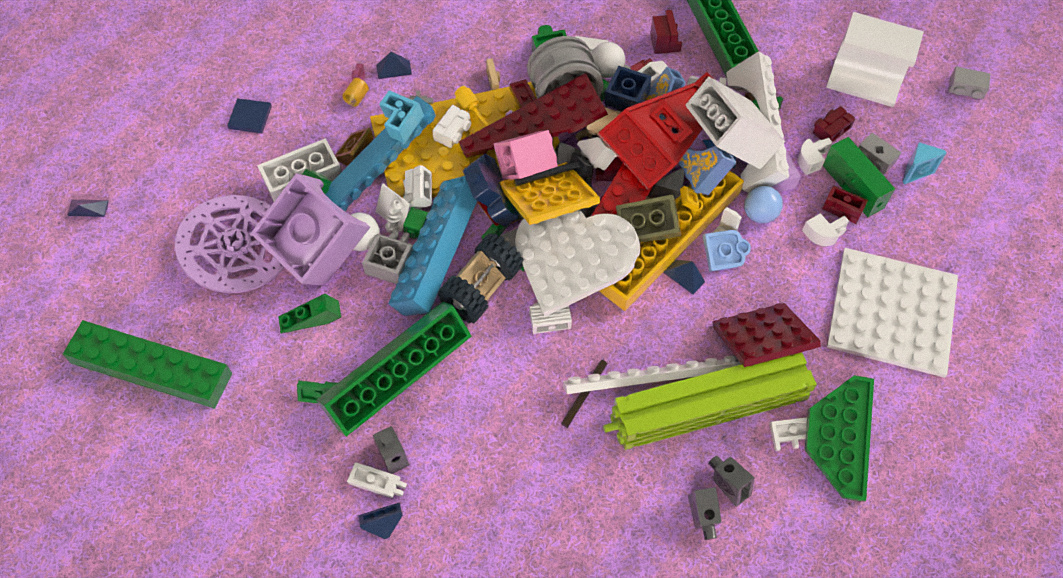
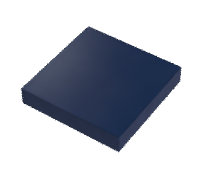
[227,98,272,134]

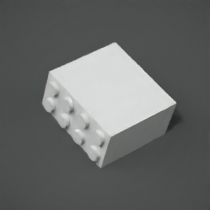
[686,77,785,169]

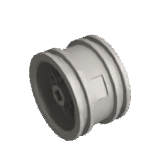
[527,36,603,99]

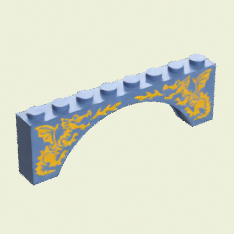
[645,67,736,195]

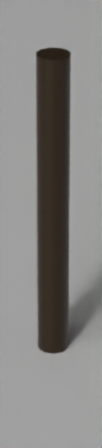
[561,360,608,428]

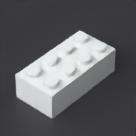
[257,138,341,202]

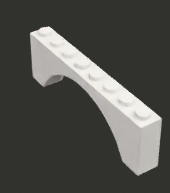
[726,51,789,193]

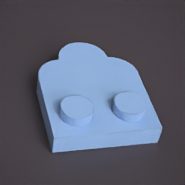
[702,230,751,272]

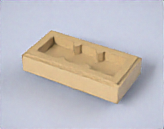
[486,58,500,90]

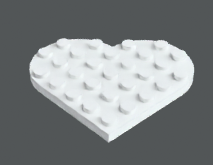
[515,210,640,317]

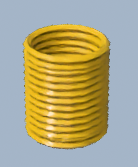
[342,78,369,107]

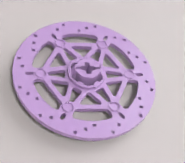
[175,195,284,293]

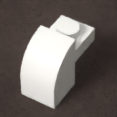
[797,138,832,175]
[802,213,849,246]

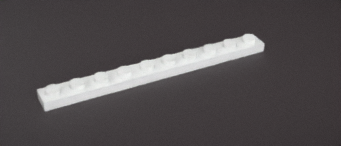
[563,356,741,394]

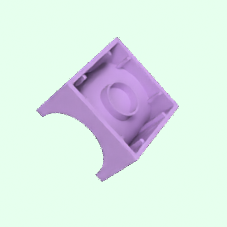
[251,173,370,285]

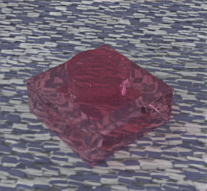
[352,63,365,81]

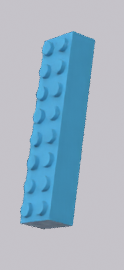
[388,176,477,316]

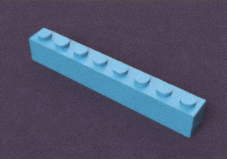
[325,96,436,211]

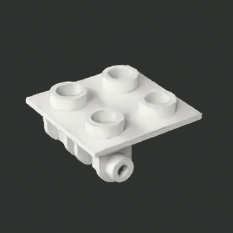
[375,184,410,233]

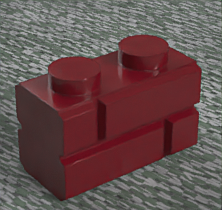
[813,106,855,143]
[822,185,868,224]

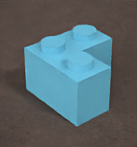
[379,90,424,143]

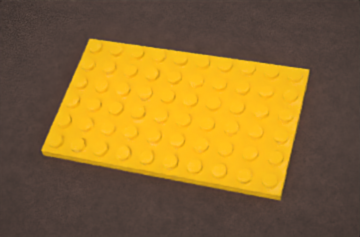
[370,82,560,198]

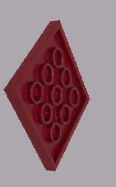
[712,303,821,367]

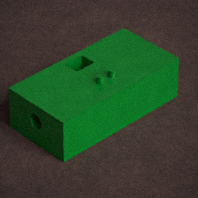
[823,136,895,217]

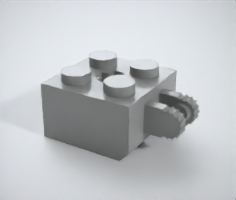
[362,229,413,284]

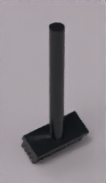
[514,153,594,186]

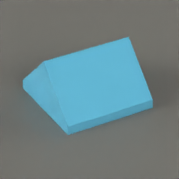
[903,142,947,185]

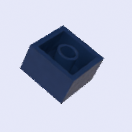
[605,66,652,111]

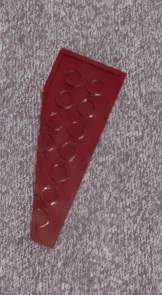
[458,73,608,158]

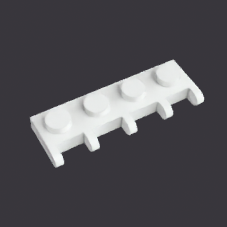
[769,417,807,451]

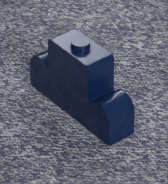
[463,154,519,227]

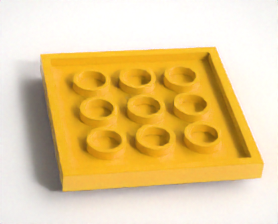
[499,162,600,225]

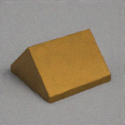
[335,127,374,166]

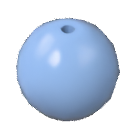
[744,186,783,223]

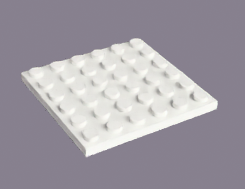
[827,248,958,378]

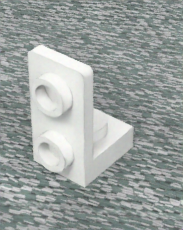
[713,207,742,233]

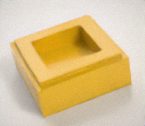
[680,186,699,211]

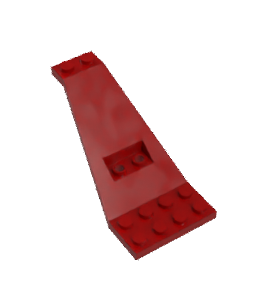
[597,72,715,190]

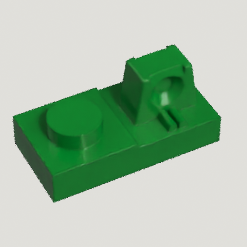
[297,380,337,403]

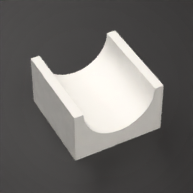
[826,12,924,107]

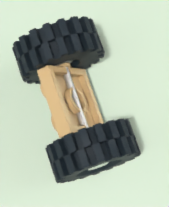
[438,233,524,324]

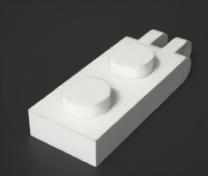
[347,462,407,498]

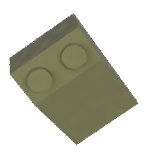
[616,194,681,242]

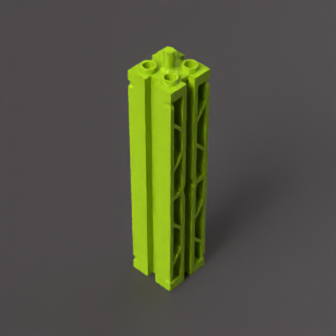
[603,352,817,450]

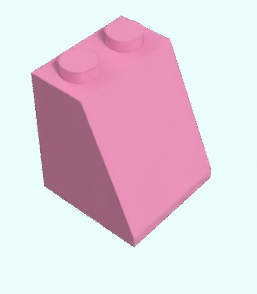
[494,130,558,179]

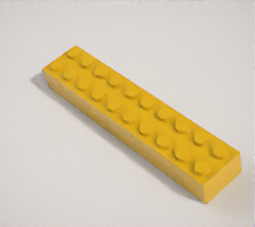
[599,171,744,311]

